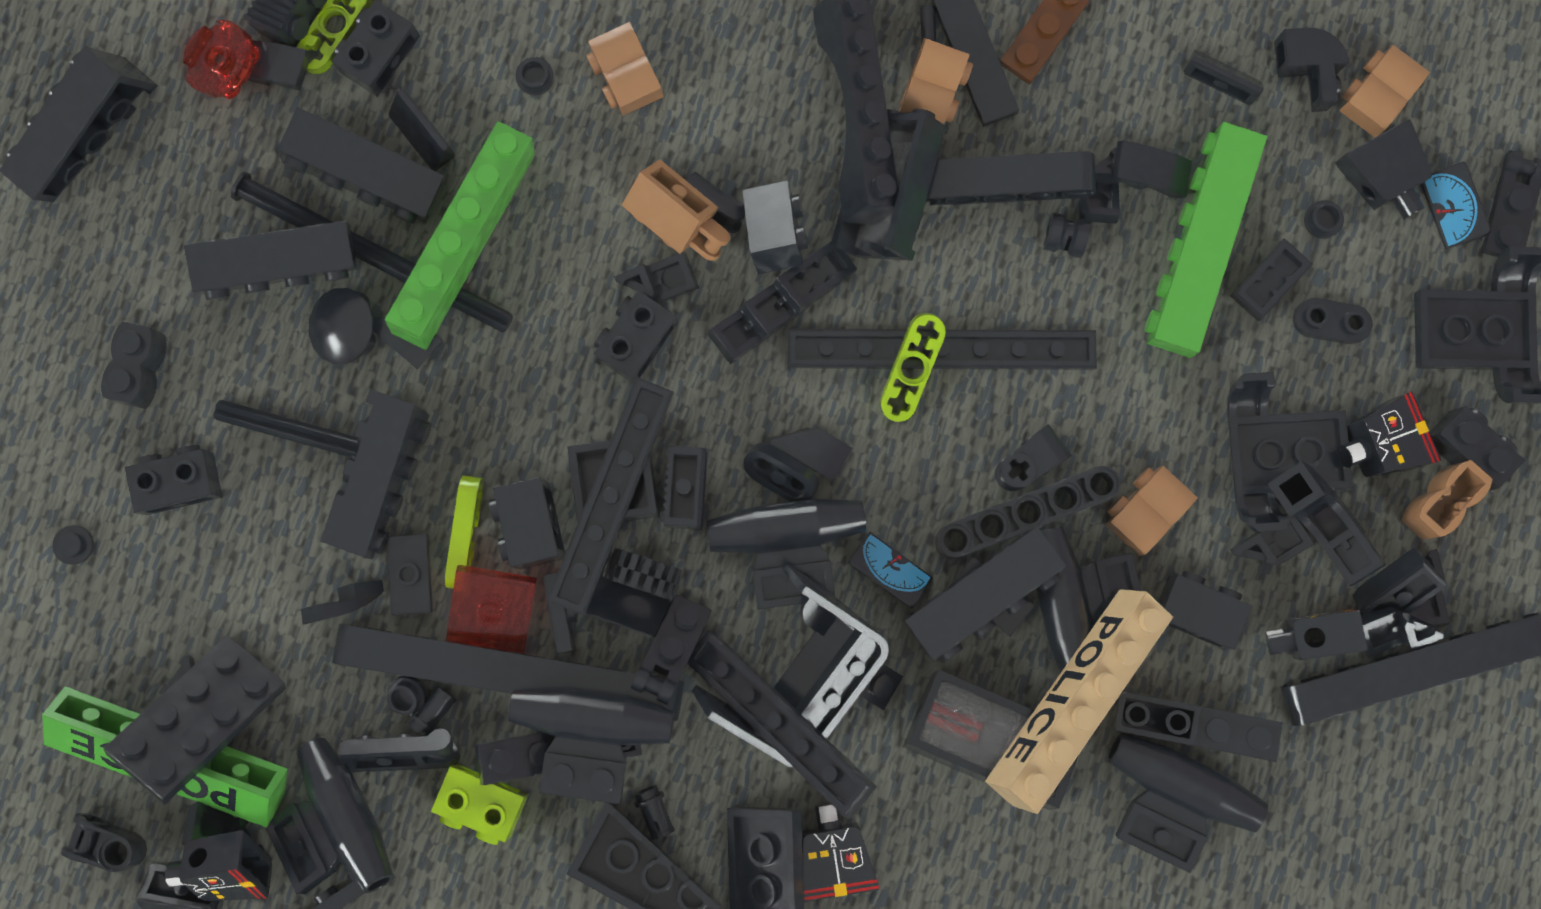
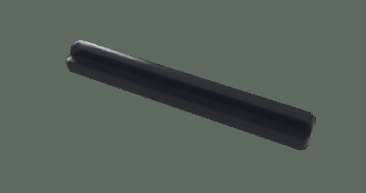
[213,400,359,457]

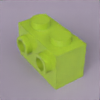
[431,764,529,845]

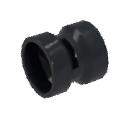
[1043,212,1091,259]

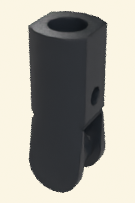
[686,172,745,233]

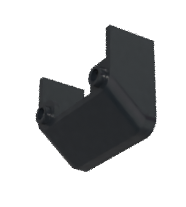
[692,563,889,767]

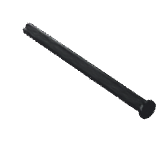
[231,172,513,332]

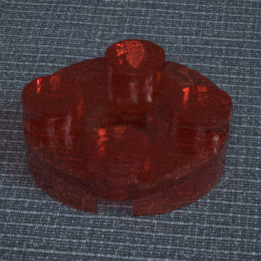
[183,20,260,99]

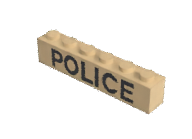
[985,589,1173,814]

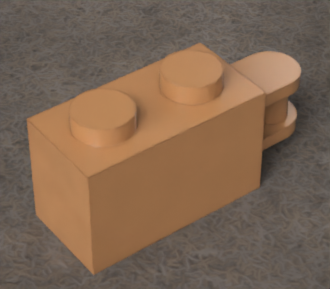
[621,159,731,261]

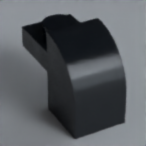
[1274,28,1349,112]

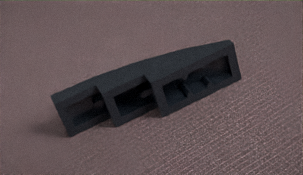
[707,242,857,365]

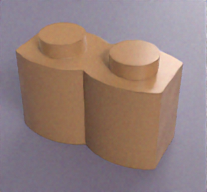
[586,22,664,116]
[898,38,973,124]
[1339,45,1430,137]
[1401,460,1492,540]
[1105,466,1198,556]

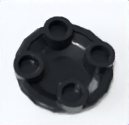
[309,288,376,364]

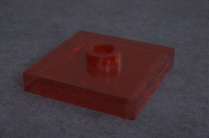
[446,565,537,654]

